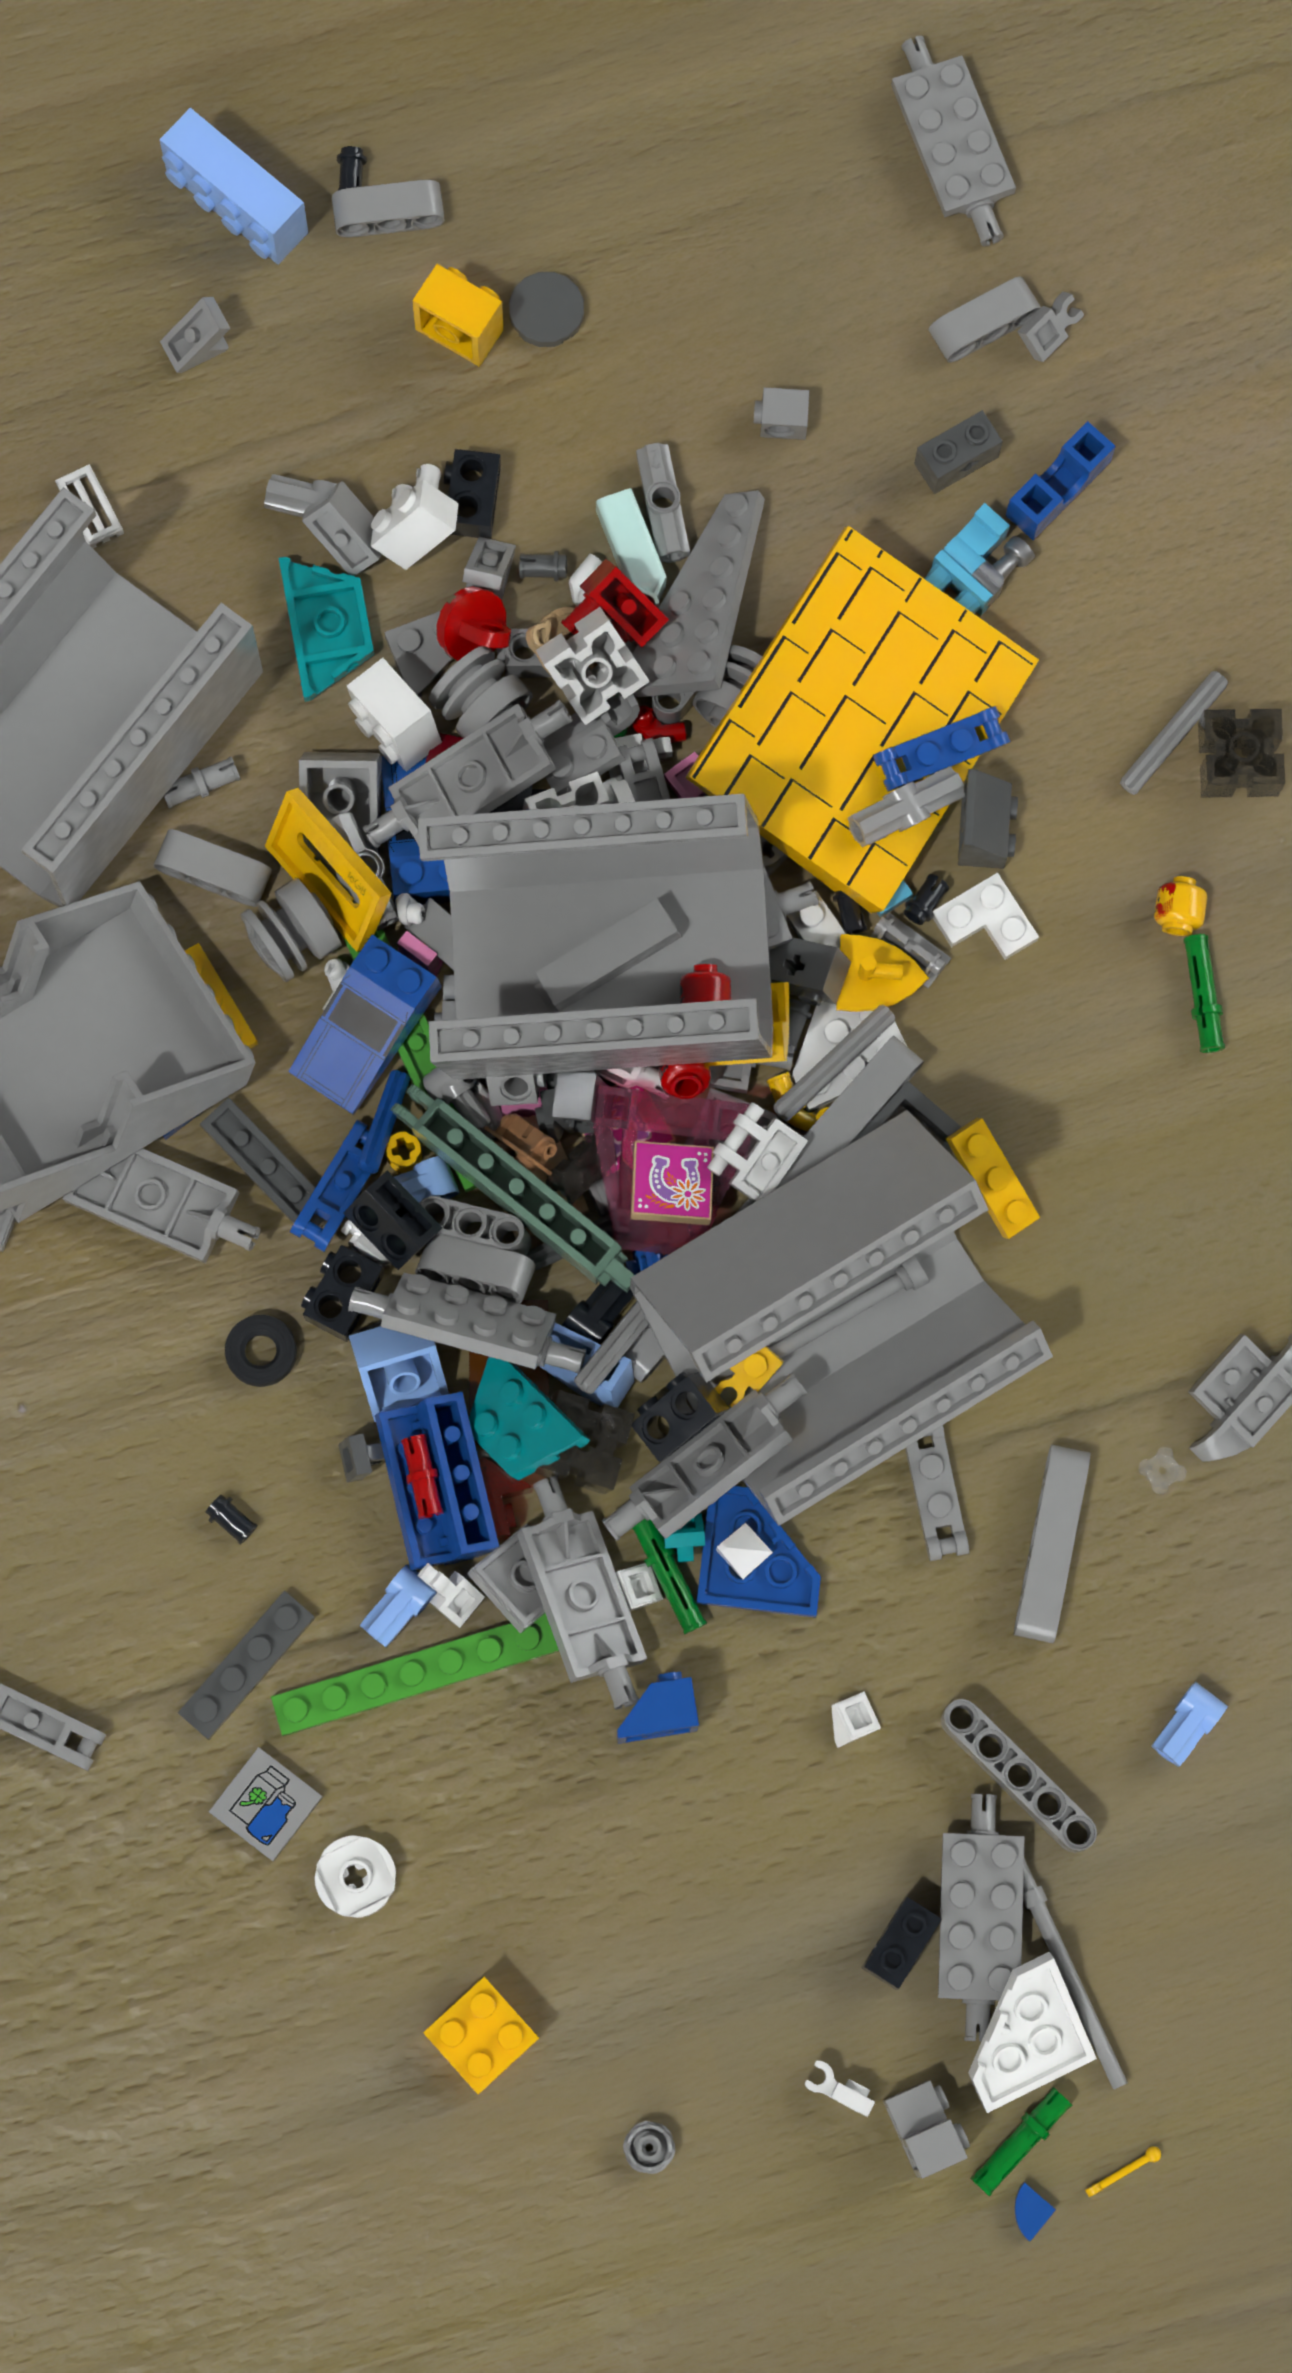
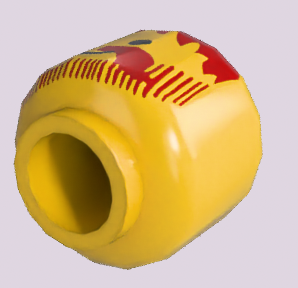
[1154,876,1208,936]

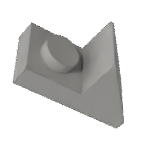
[160,297,231,373]
[462,537,516,600]

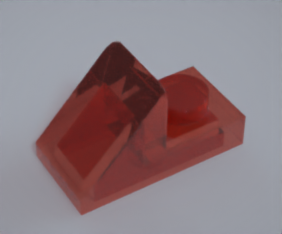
[479,1458,533,1541]

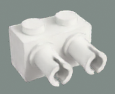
[371,464,458,570]

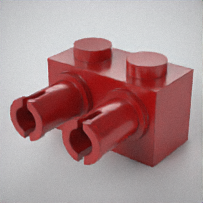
[561,559,669,647]

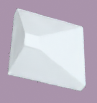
[716,1523,773,1579]
[616,1563,663,1612]
[831,1691,881,1748]

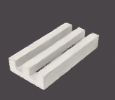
[55,464,124,548]

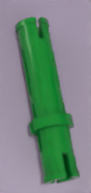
[1183,934,1225,1053]
[632,1519,707,1635]
[970,2087,1073,2197]

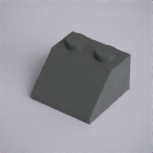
[958,769,1018,869]

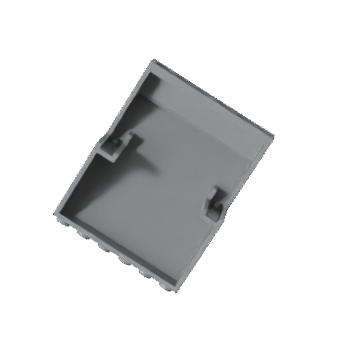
[0,881,255,1223]

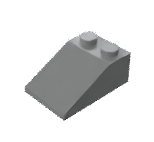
[299,752,382,876]

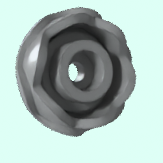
[623,2121,675,2174]

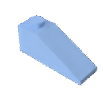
[541,1323,634,1413]

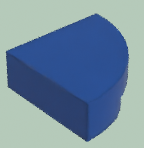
[1014,2182,1056,2242]

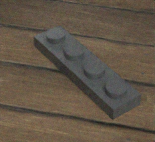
[200,1097,327,1239]
[178,1590,315,1740]

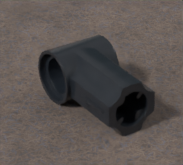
[562,1280,635,1344]

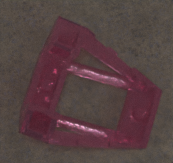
[593,1085,751,1254]

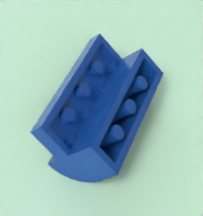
[375,1392,499,1571]

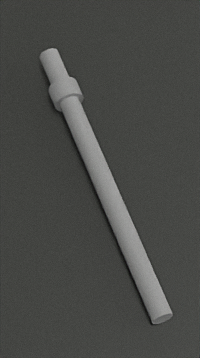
[1023,1859,1128,2090]

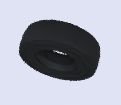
[225,1315,297,1387]

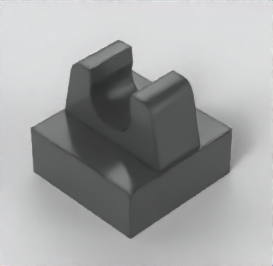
[338,1434,385,1483]

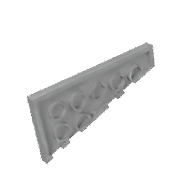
[615,490,765,698]

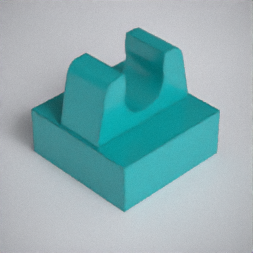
[664,1513,705,1562]

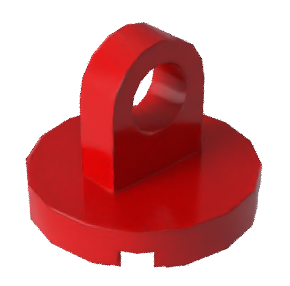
[436,586,511,661]

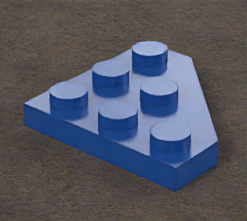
[696,1486,821,1618]

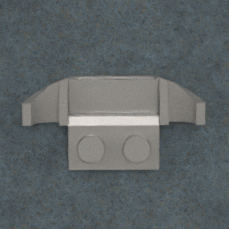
[537,694,640,796]
[1188,1334,1292,1462]

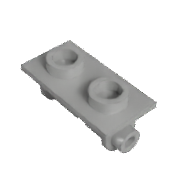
[870,913,951,989]

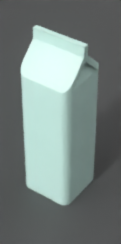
[596,488,667,609]

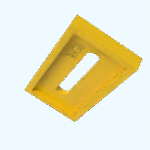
[265,787,392,952]

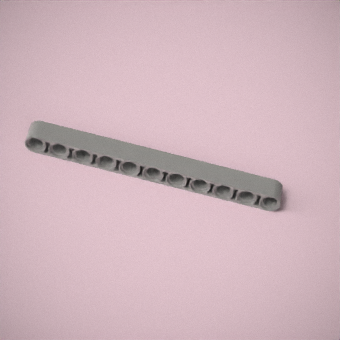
[623,1036,924,1383]

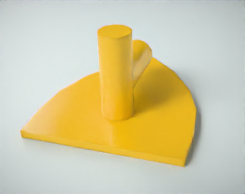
[836,934,929,1012]

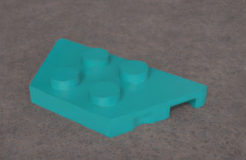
[279,557,374,702]
[469,1357,590,1480]

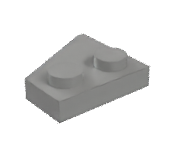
[384,611,453,698]

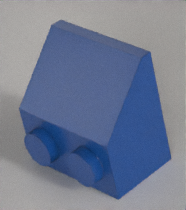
[616,1671,699,1744]

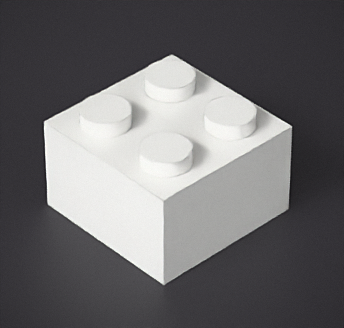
[347,658,442,772]

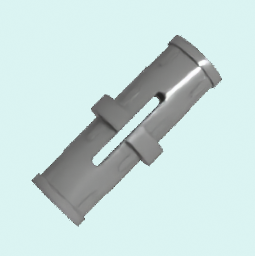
[163,757,241,809]

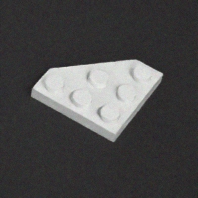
[791,1002,907,1112]
[968,1952,1097,2113]

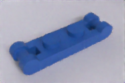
[873,706,1011,792]
[290,1120,390,1252]

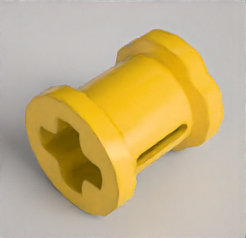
[386,1132,423,1174]

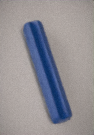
[358,1070,410,1174]

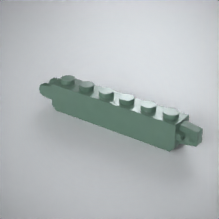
[390,1085,635,1293]

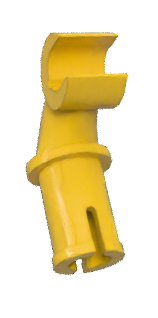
[766,1072,829,1132]

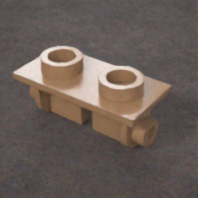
[484,1113,557,1176]

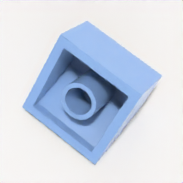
[349,1326,449,1422]

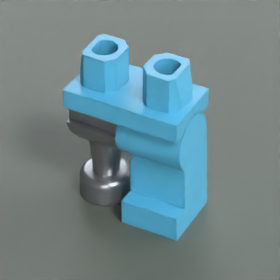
[925,503,1035,616]

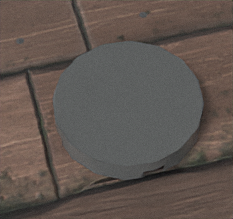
[509,272,584,347]

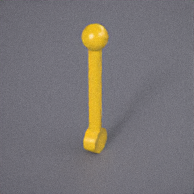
[1085,2146,1162,2197]

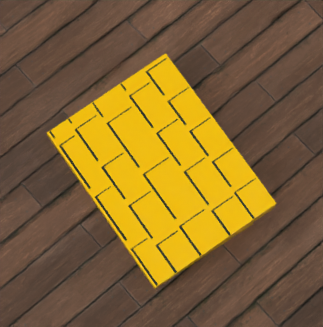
[685,526,1039,913]

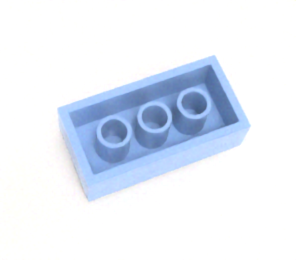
[160,108,308,265]

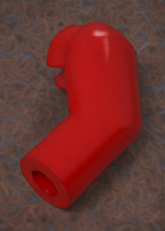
[632,706,686,743]

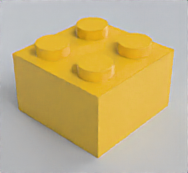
[412,264,503,367]
[423,1977,540,2095]

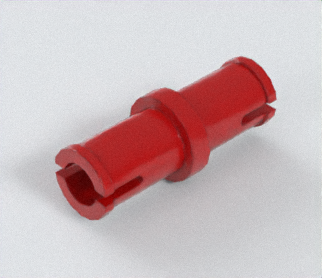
[401,1434,444,1519]

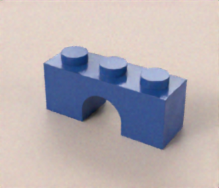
[1005,421,1116,540]

